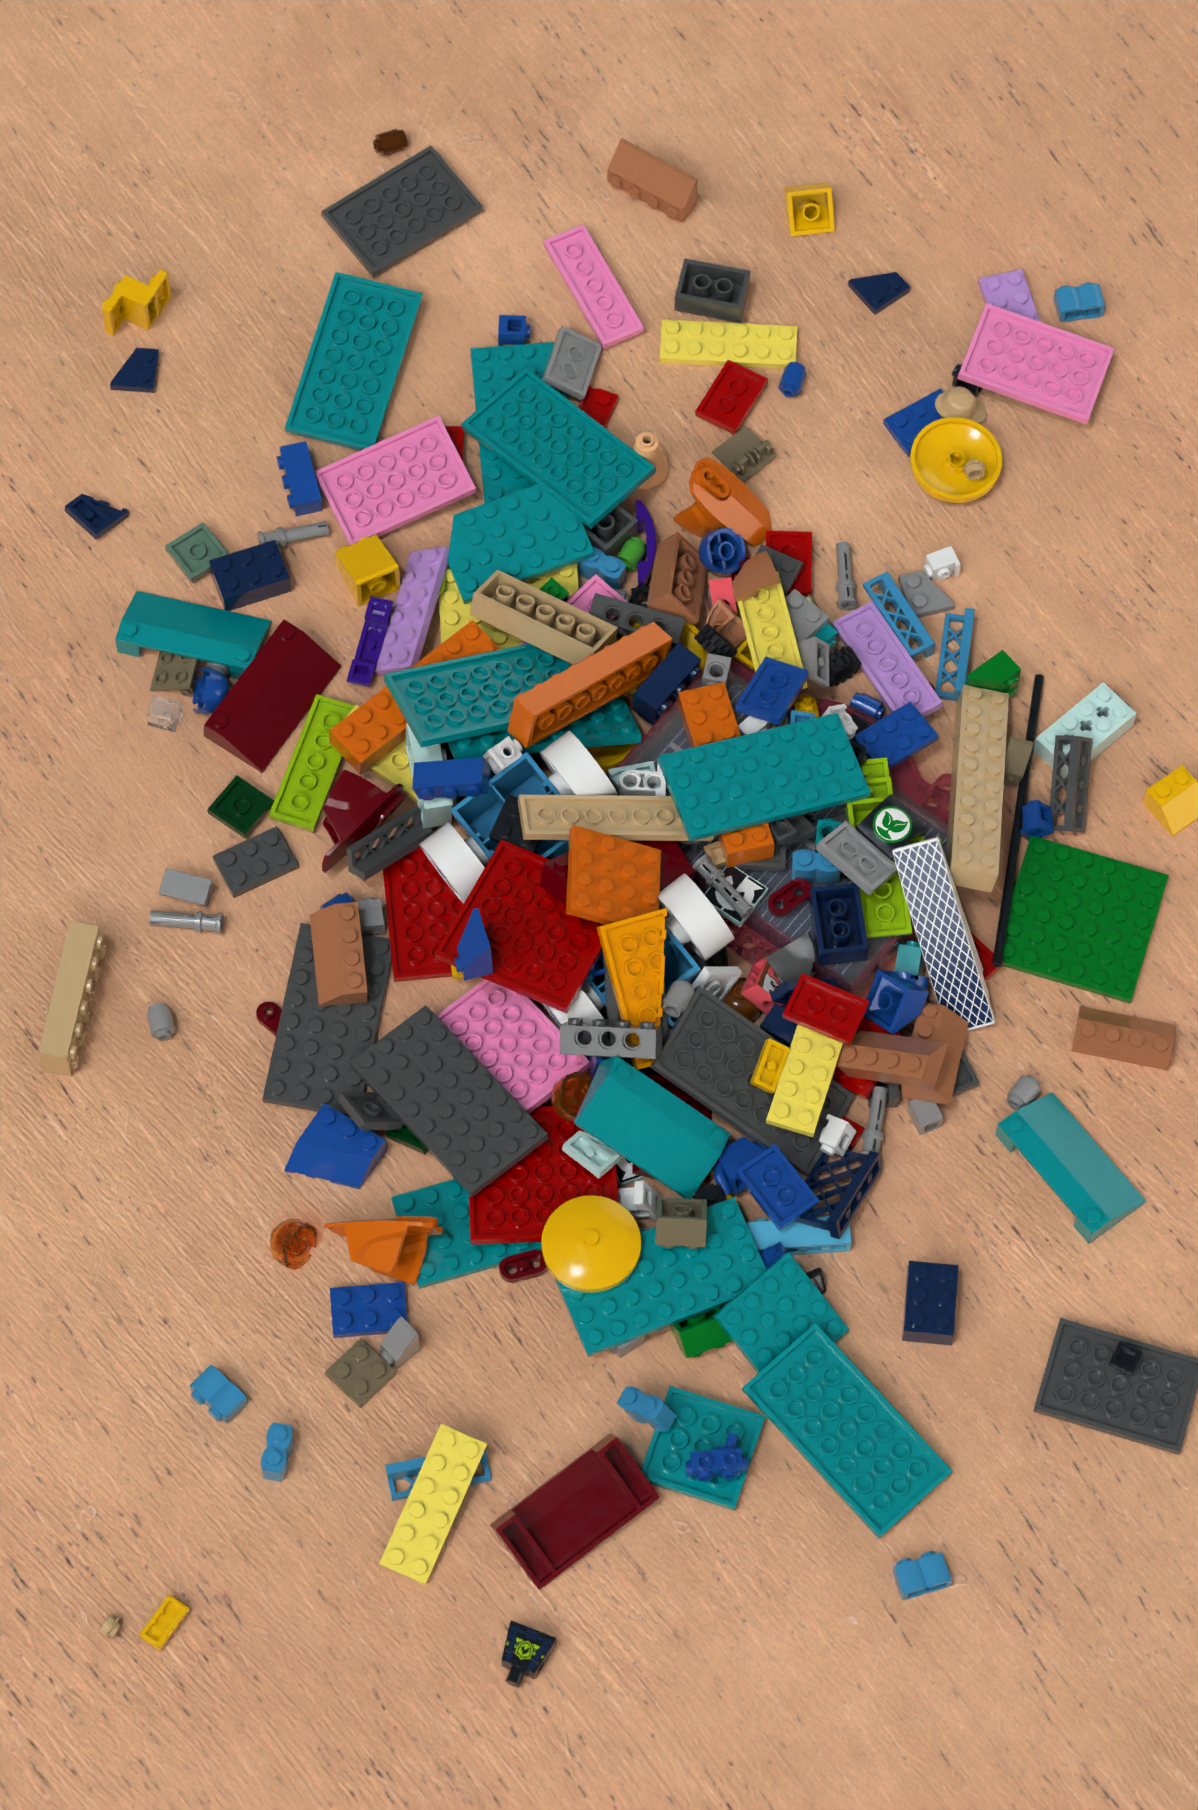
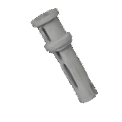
[258,521,329,548]
[835,542,857,611]
[692,854,753,919]
[149,910,224,935]
[859,1086,888,1160]

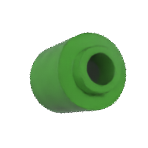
[616,537,646,572]

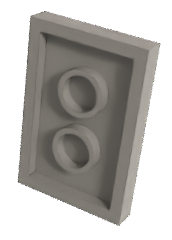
[542,325,602,401]
[815,821,897,896]

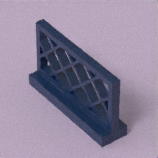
[795,1150,882,1239]

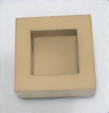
[703,841,726,869]

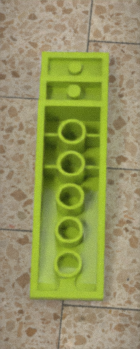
[844,757,912,939]

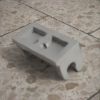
[159,868,215,907]

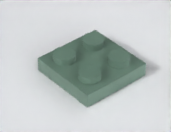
[165,522,228,583]

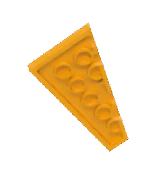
[597,908,667,1070]

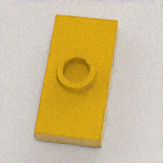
[138,1594,190,1652]

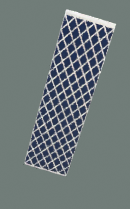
[892,837,996,1031]

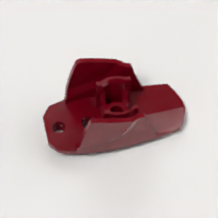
[322,770,407,873]

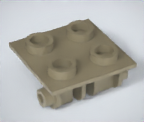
[712,426,776,482]
[150,651,201,696]

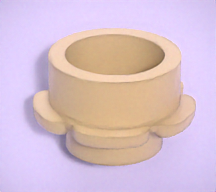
[963,459,986,480]
[98,1615,121,1639]

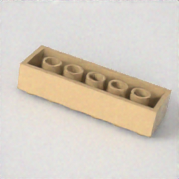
[470,570,618,664]
[38,921,106,1077]

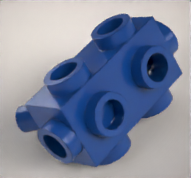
[685,1433,747,1482]

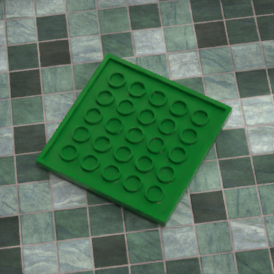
[1002,836,1169,1004]

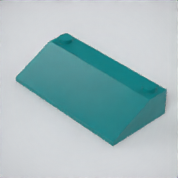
[115,591,271,679]
[573,1056,730,1199]
[995,1092,1146,1244]

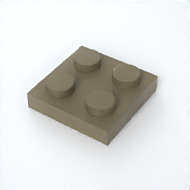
[325,1338,396,1408]

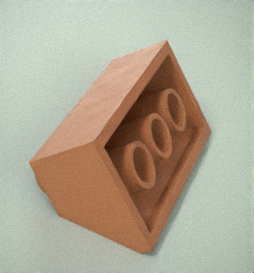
[607,138,698,223]
[647,532,707,624]
[310,902,368,1007]
[902,1003,968,1105]
[1071,1006,1175,1070]
[837,1030,948,1089]

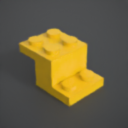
[101,269,172,336]

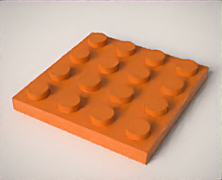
[566,825,661,925]

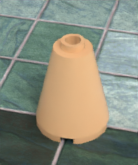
[631,432,669,490]

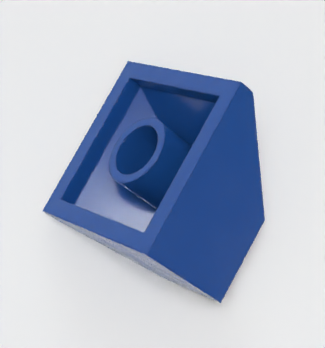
[454,908,493,981]
[864,969,929,1034]

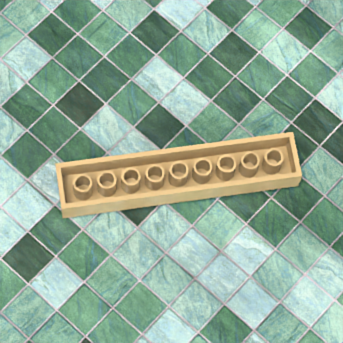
[946,684,1009,893]

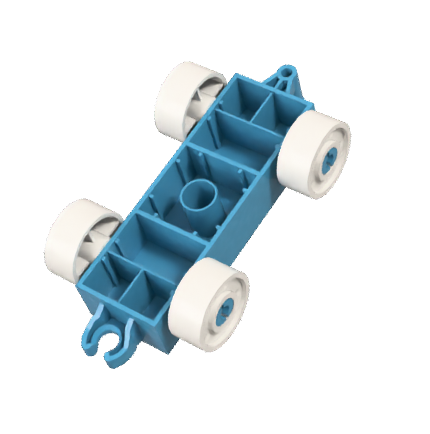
[419,731,734,1043]

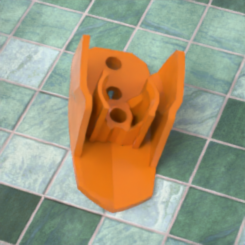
[673,457,772,547]
[324,1216,443,1284]

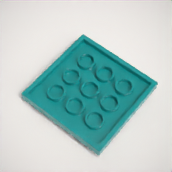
[713,1252,849,1373]
[641,1386,765,1511]

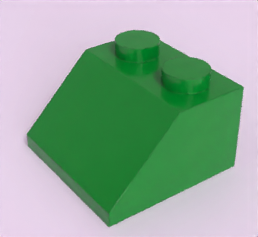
[965,650,1021,700]
[670,1307,732,1358]

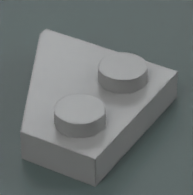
[898,571,954,618]

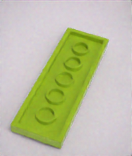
[269,694,355,832]

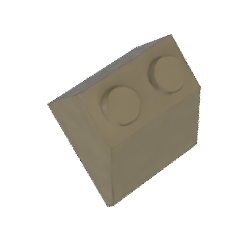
[655,1197,707,1249]

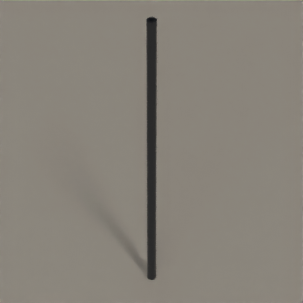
[992,674,1044,968]

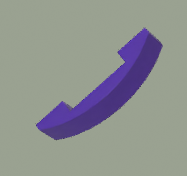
[636,500,656,586]
[347,596,393,687]

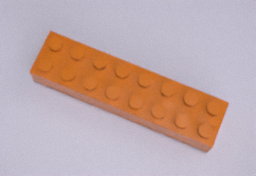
[329,620,500,775]
[507,621,673,748]
[678,682,774,868]

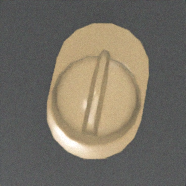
[935,386,986,423]

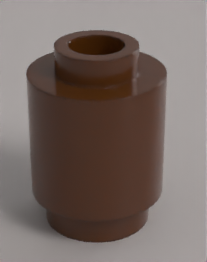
[373,129,408,156]

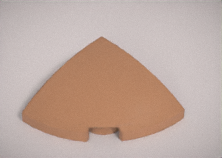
[733,551,779,602]
[705,599,746,648]

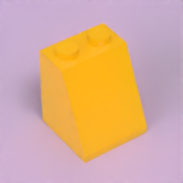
[334,535,400,607]

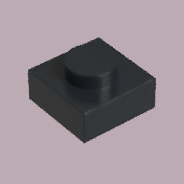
[1109,1341,1143,1376]

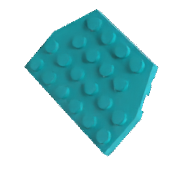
[448,484,595,604]

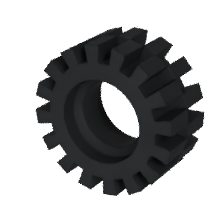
[694,624,738,659]
[829,646,862,687]

